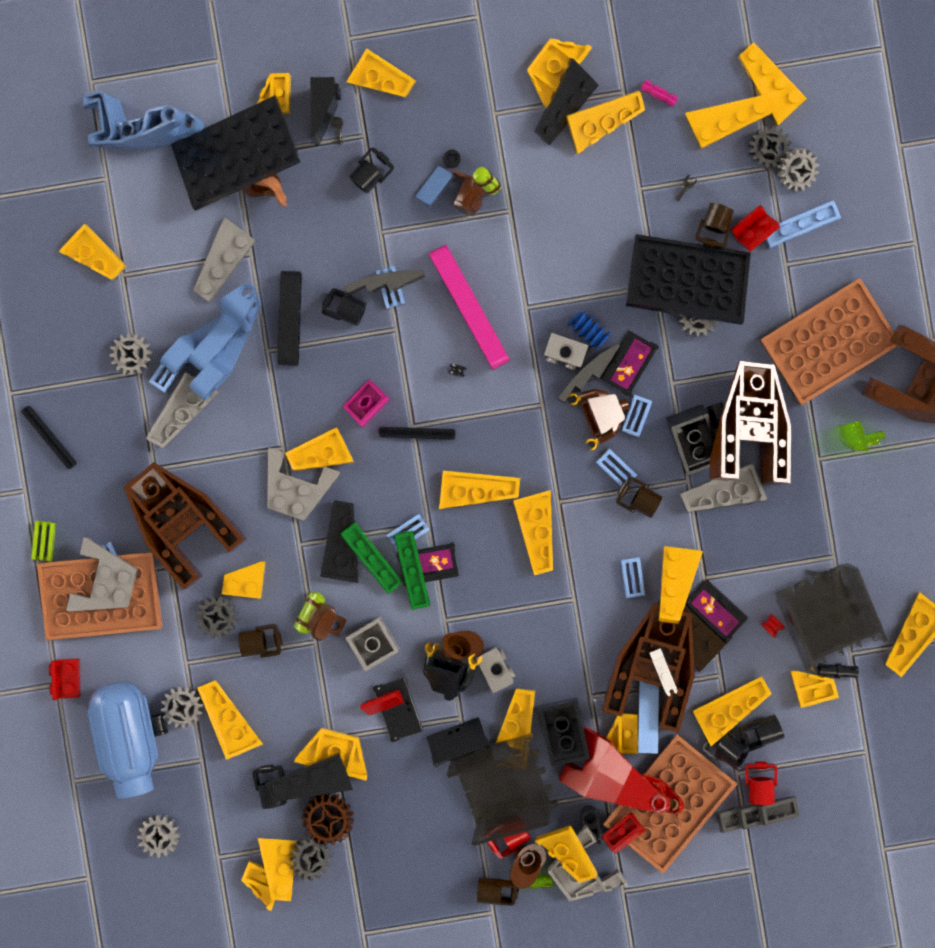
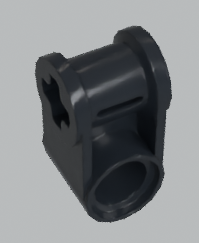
[580,805,601,844]

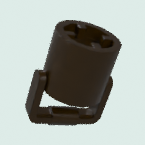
[695,203,734,248]
[616,476,663,518]
[238,624,283,658]
[477,877,519,906]

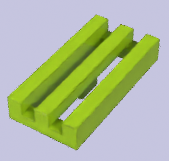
[31,521,56,561]

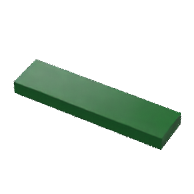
[340,522,403,594]
[394,530,431,610]

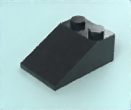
[310,77,341,145]
[666,404,715,476]
[538,698,590,767]

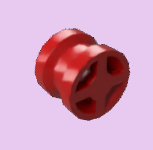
[760,614,785,638]

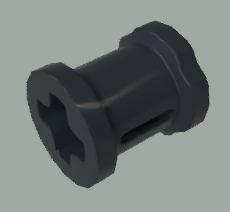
[150,713,168,737]

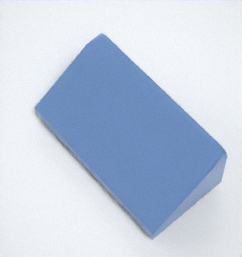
[415,166,454,208]

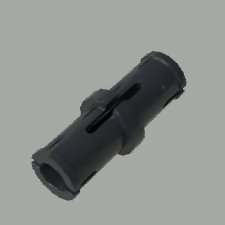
[817,663,859,679]

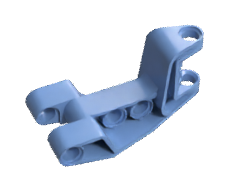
[82,91,204,150]
[160,284,261,400]

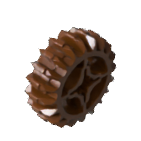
[302,793,354,846]

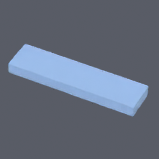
[765,200,841,249]
[638,681,659,754]

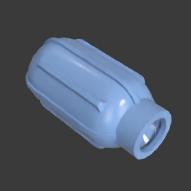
[87,682,158,799]

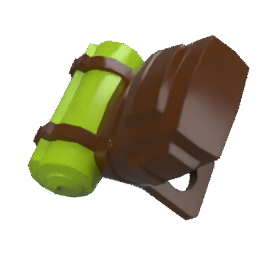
[452,167,501,216]
[294,592,346,641]

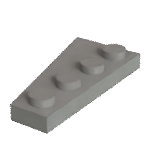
[194,217,256,302]
[146,372,219,448]
[680,464,767,512]

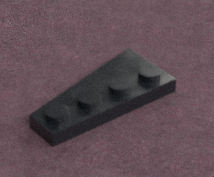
[534,58,599,145]

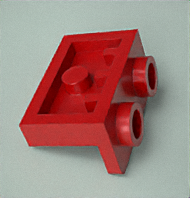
[731,205,780,252]
[49,658,81,700]

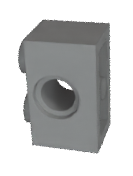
[543,333,589,371]
[476,646,515,693]

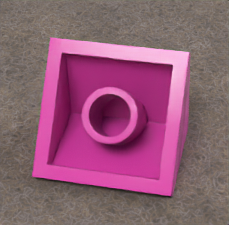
[342,379,390,427]

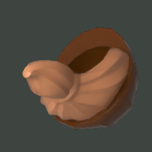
[243,174,288,207]

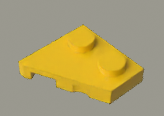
[258,73,291,114]
[222,561,266,599]
[790,670,839,708]
[606,713,638,754]
[242,860,275,911]

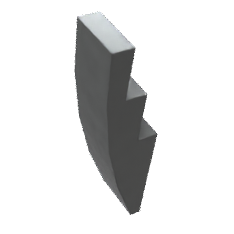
[344,270,426,296]
[558,344,620,403]
[716,796,799,833]

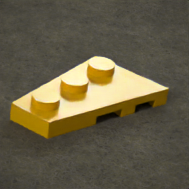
[346,48,416,98]
[58,224,127,280]
[535,825,597,883]

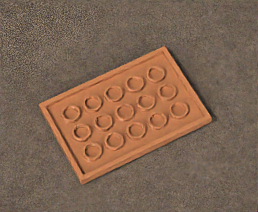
[760,278,897,406]
[37,552,163,641]
[602,733,737,874]

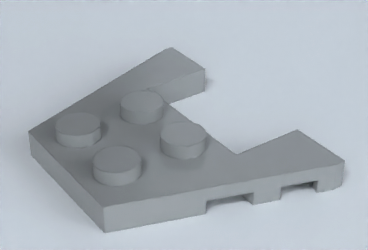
[267,447,341,521]
[66,537,138,611]
[548,825,628,901]

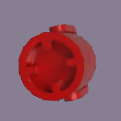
[745,761,778,805]
[486,816,532,859]

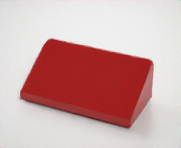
[360,689,404,715]
[601,812,645,854]

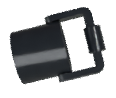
[349,147,394,194]
[321,288,367,326]
[739,714,784,752]
[702,731,749,769]
[252,764,287,809]

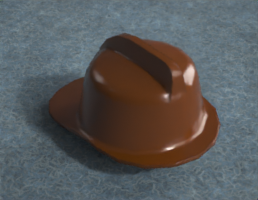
[441,630,484,662]
[510,843,546,889]

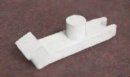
[650,649,677,696]

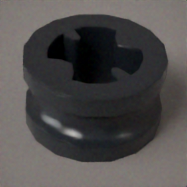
[443,149,461,168]
[448,363,467,377]

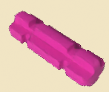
[641,80,678,107]

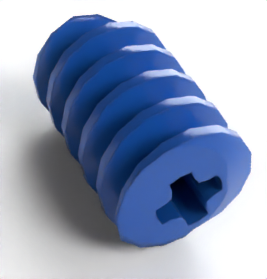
[567,310,610,352]

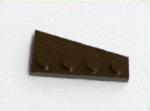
[656,600,726,673]

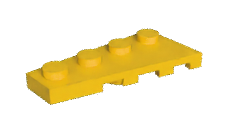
[738,42,807,126]
[566,91,645,154]
[685,95,773,149]
[439,471,520,509]
[659,546,703,624]
[885,592,935,677]
[692,676,772,747]
[197,680,263,760]

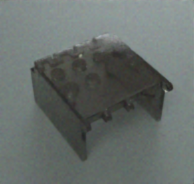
[775,563,888,672]
[447,733,558,846]

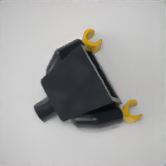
[423,642,483,701]

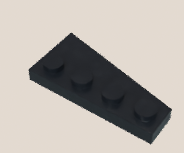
[320,500,358,583]
[266,753,353,802]

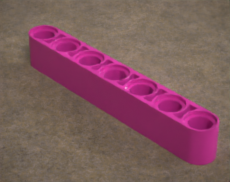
[428,244,510,370]

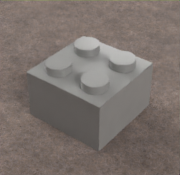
[346,616,400,672]

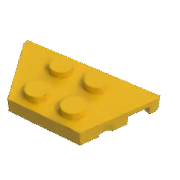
[527,38,592,109]
[294,728,368,781]

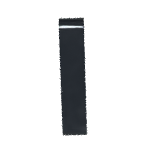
[278,271,302,366]

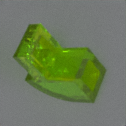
[837,421,886,452]

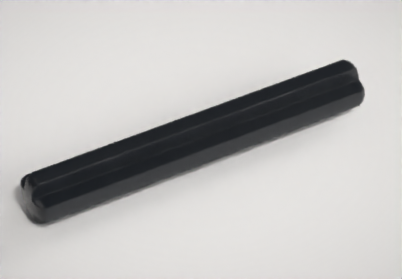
[21,406,77,469]
[379,427,456,440]

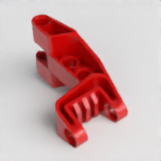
[558,727,684,814]

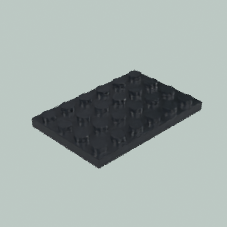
[171,96,301,211]
[626,234,751,325]

